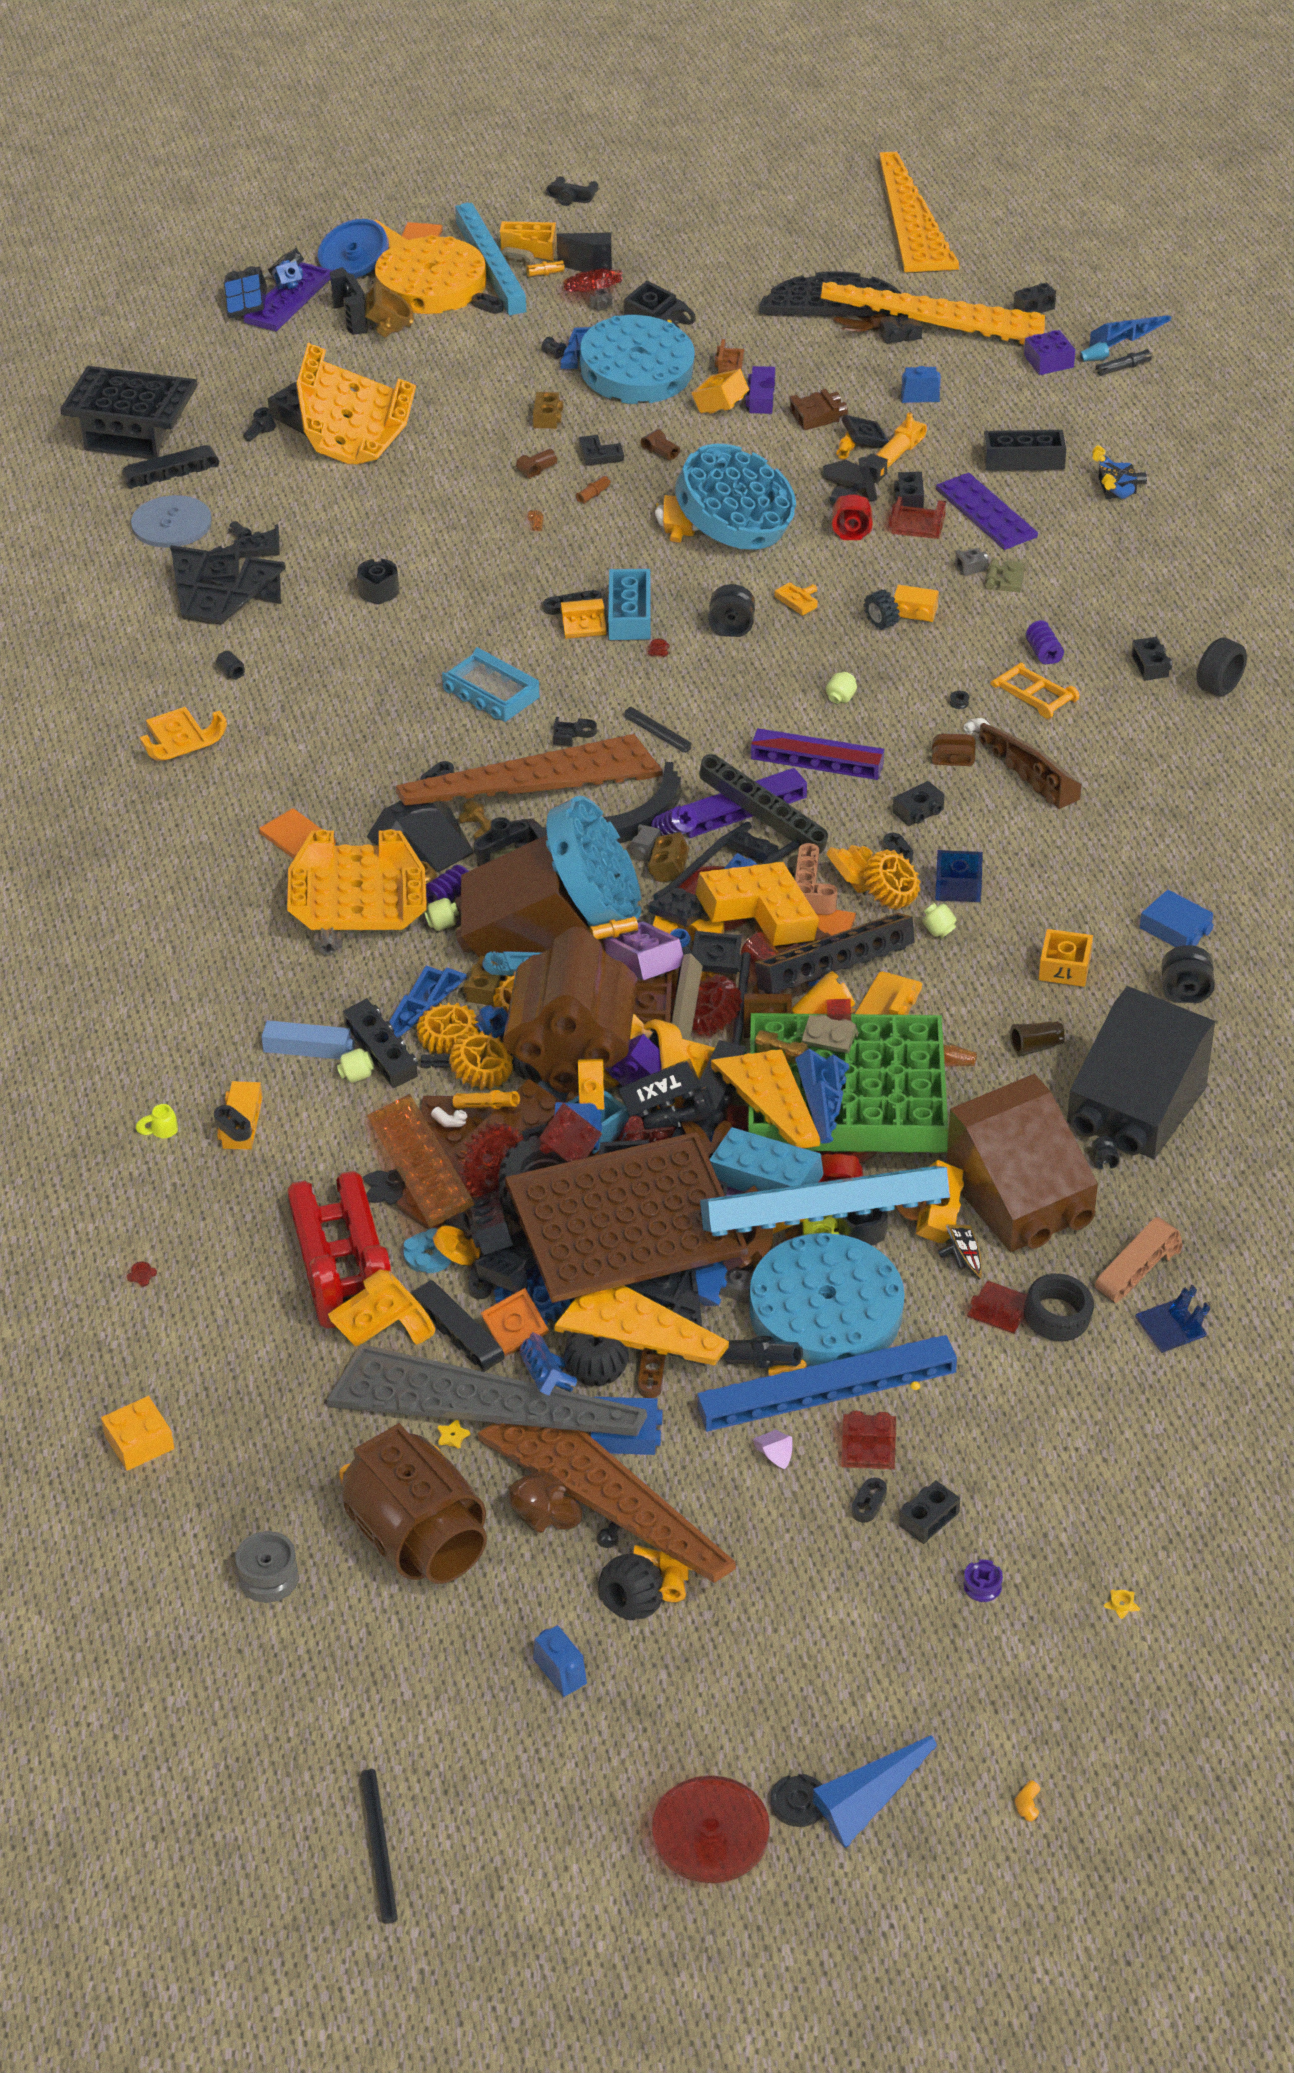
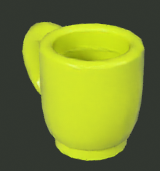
[136,1104,178,1138]

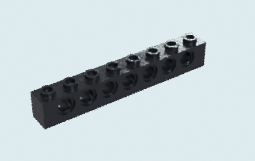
[755,913,915,994]

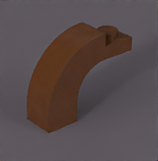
[723,1185,773,1271]

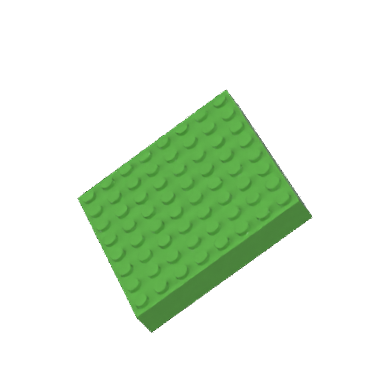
[749,1013,948,1153]

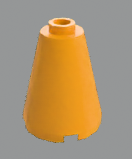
[792,971,856,1014]

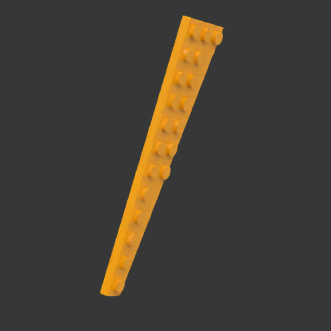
[879,152,959,272]
[821,282,1045,345]

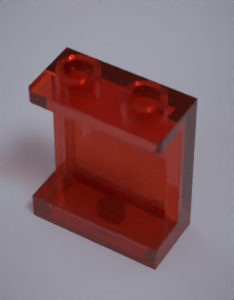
[888,497,946,539]

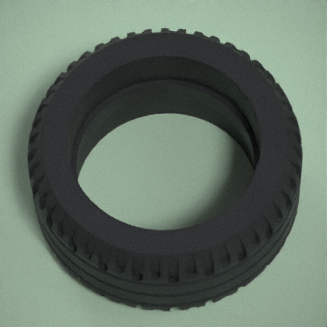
[1196,637,1247,696]
[1024,1273,1094,1342]

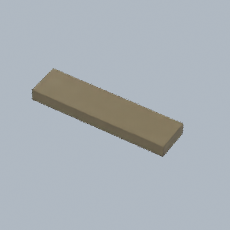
[672,953,703,1041]

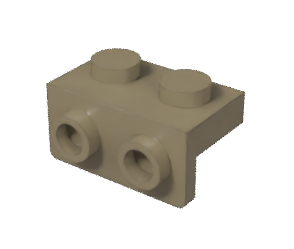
[802,1015,858,1054]

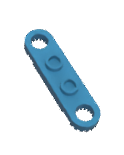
[482,951,541,975]

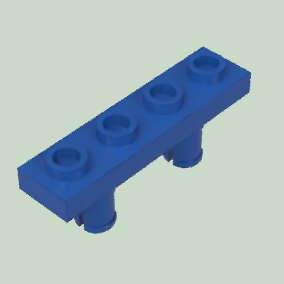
[520,1332,577,1395]

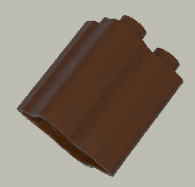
[503,927,638,1093]

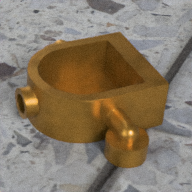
[365,282,414,338]

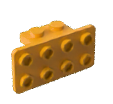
[855,971,922,1015]

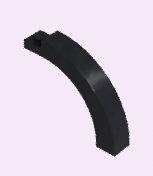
[603,762,681,844]

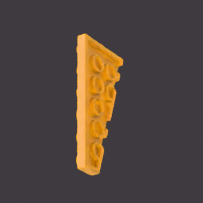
[711,1049,820,1149]
[555,1285,729,1366]

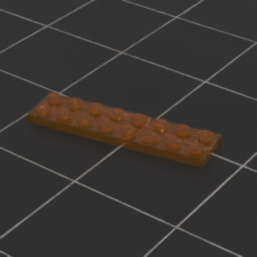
[367,1094,475,1227]

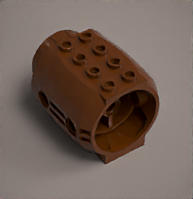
[342,1423,487,1584]

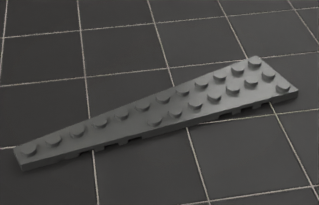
[327,1344,647,1436]

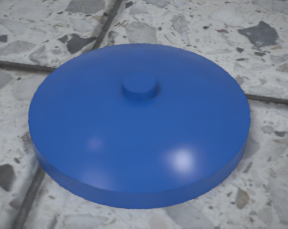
[318,219,389,278]

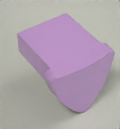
[753,1430,792,1469]

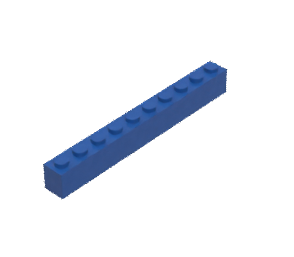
[697,1335,957,1432]

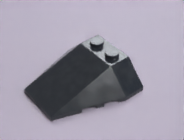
[367,800,474,873]

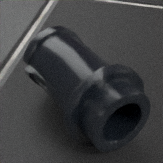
[228,521,252,539]

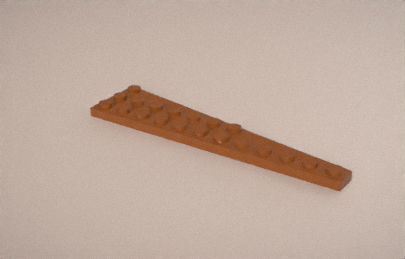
[396,734,663,805]
[478,1423,736,1583]

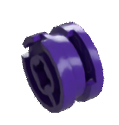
[964,1559,1003,1602]

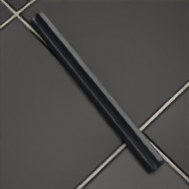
[361,1768,398,1924]

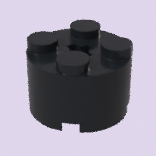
[357,559,399,605]
[837,1208,888,1246]

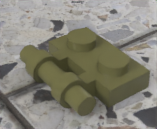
[985,558,1026,593]

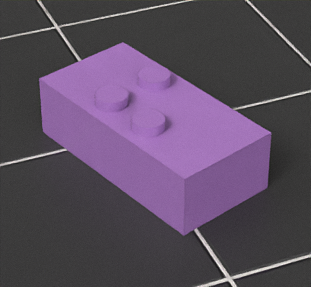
[603,921,683,980]

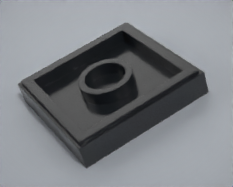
[841,415,889,448]

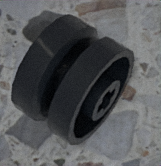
[708,584,755,637]
[1161,945,1215,1003]

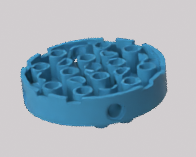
[579,315,695,404]
[675,444,796,549]
[546,796,642,926]
[749,1233,905,1366]

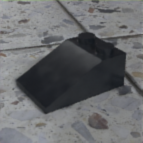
[556,232,612,275]

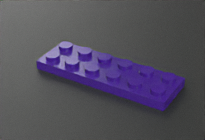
[244,262,332,332]
[936,472,1038,550]

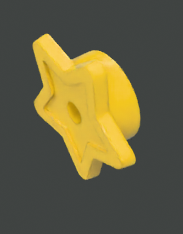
[437,1420,471,1448]
[1104,1589,1140,1619]

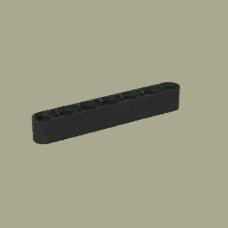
[699,754,828,854]

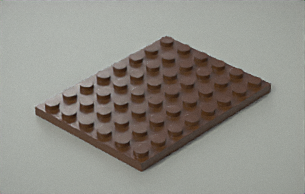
[505,1132,748,1303]

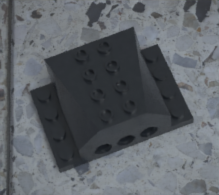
[60,366,198,459]

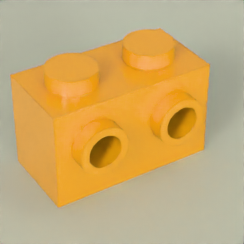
[894,585,939,622]

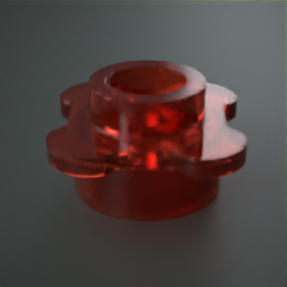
[648,638,670,657]
[127,1261,157,1287]

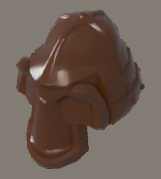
[508,1470,582,1533]

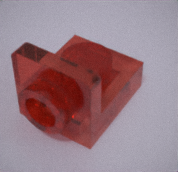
[825,999,851,1021]

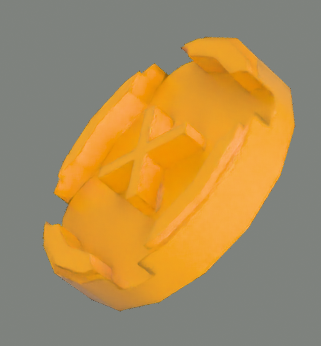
[433,1226,481,1266]

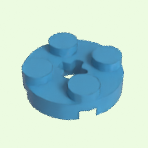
[404,1228,451,1273]

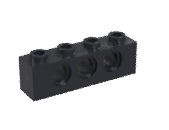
[343,998,419,1088]
[466,1190,513,1255]

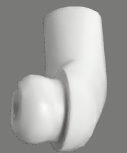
[964,718,990,734]
[431,1107,467,1127]

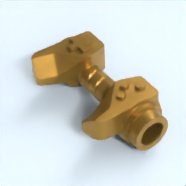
[458,799,492,840]
[755,1030,809,1064]

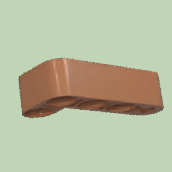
[795,843,837,914]
[1095,1217,1183,1303]

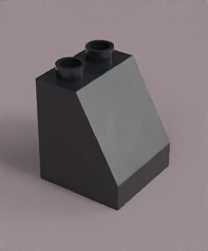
[1067,986,1215,1160]

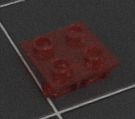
[539,1103,602,1162]
[620,1116,674,1143]
[967,1280,1027,1334]

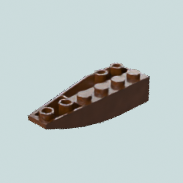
[979,723,1082,809]

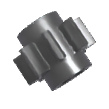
[590,288,613,310]
[314,927,342,955]

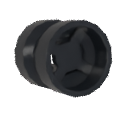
[1091,1136,1120,1169]

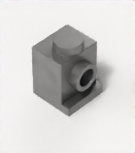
[955,548,988,576]
[632,825,661,861]
[720,1268,754,1304]

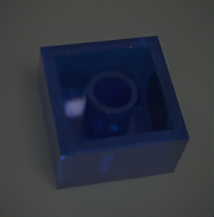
[935,850,983,902]

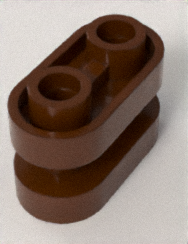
[932,734,976,766]

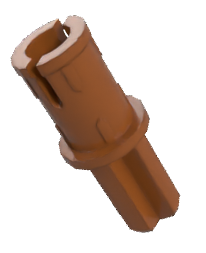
[576,476,611,504]

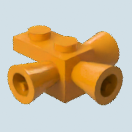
[634,1545,694,1602]

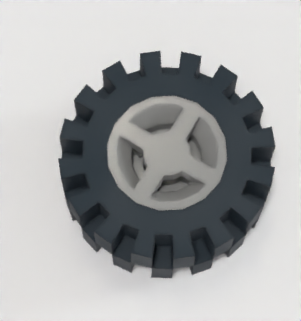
[864,589,900,630]

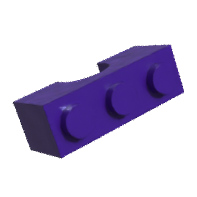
[746,366,775,414]

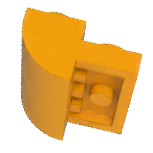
[561,599,607,639]
[826,845,883,893]

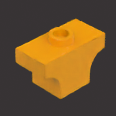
[578,1059,604,1109]

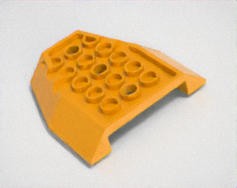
[296,343,416,464]
[287,829,426,930]

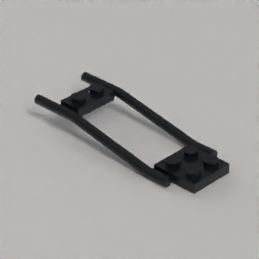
[649,821,800,927]
[674,931,751,1046]

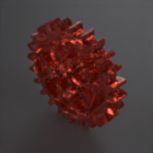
[563,268,623,293]
[458,1122,525,1197]

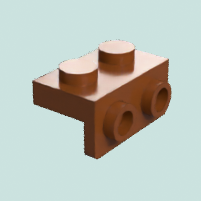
[715,339,744,374]

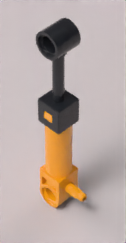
[830,413,927,506]

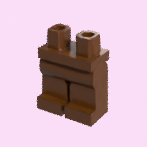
[790,389,848,431]

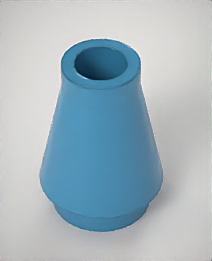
[1080,342,1110,362]

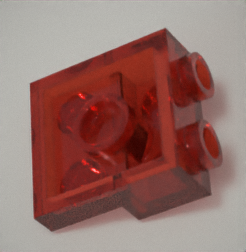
[841,1410,896,1470]

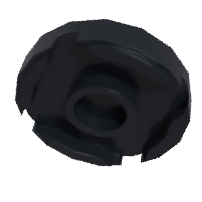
[770,1774,823,1827]

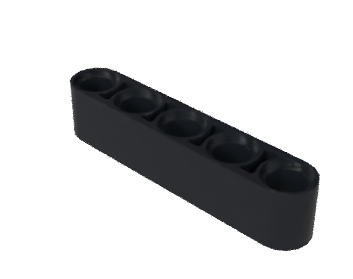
[122,445,219,489]
[410,1280,505,1372]

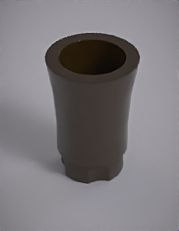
[1010,1021,1065,1057]

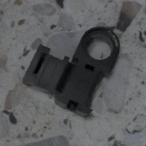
[553,717,597,746]

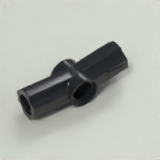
[723,1336,803,1368]

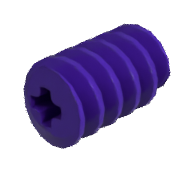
[1025,620,1064,664]
[651,805,698,836]
[426,864,468,904]

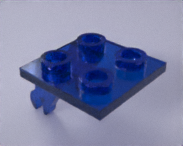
[1135,1285,1210,1353]

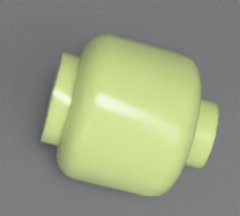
[826,672,857,704]
[424,898,460,931]
[922,903,957,938]
[337,1048,374,1083]

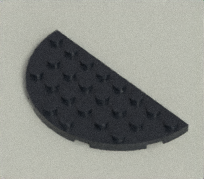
[759,271,905,317]

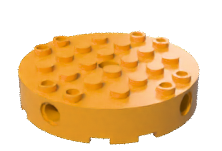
[375,235,486,314]

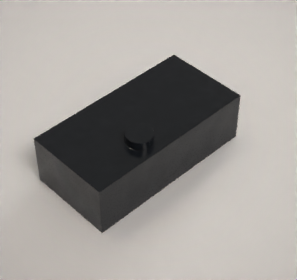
[983,429,1066,470]

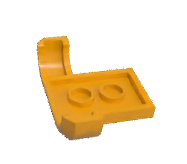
[140,707,227,761]
[643,1019,715,1109]
[328,1269,436,1347]

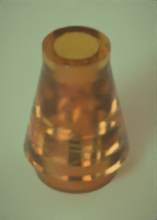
[943,1043,977,1067]

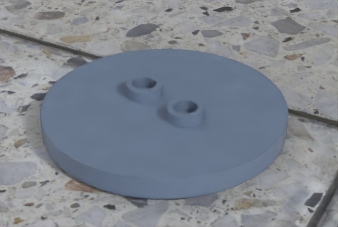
[131,495,212,548]

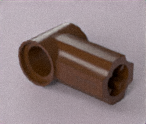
[640,429,680,460]
[516,449,557,479]

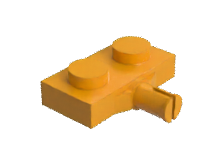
[774,582,818,616]

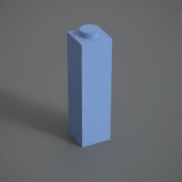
[262,1020,355,1059]

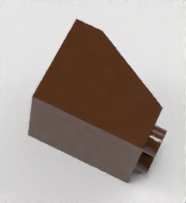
[455,835,605,957]
[947,1073,1098,1253]

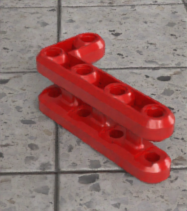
[287,1170,391,1329]

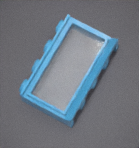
[442,647,540,722]

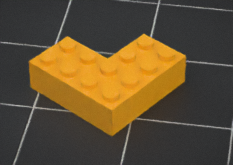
[695,862,819,946]

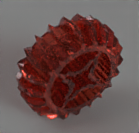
[692,974,743,1036]

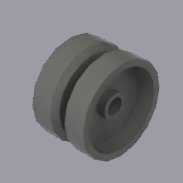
[235,1531,299,1603]

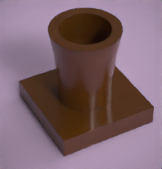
[744,983,792,1038]

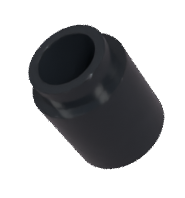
[216,651,245,680]

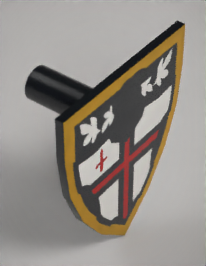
[938,1225,982,1280]

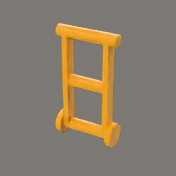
[990,662,1080,720]

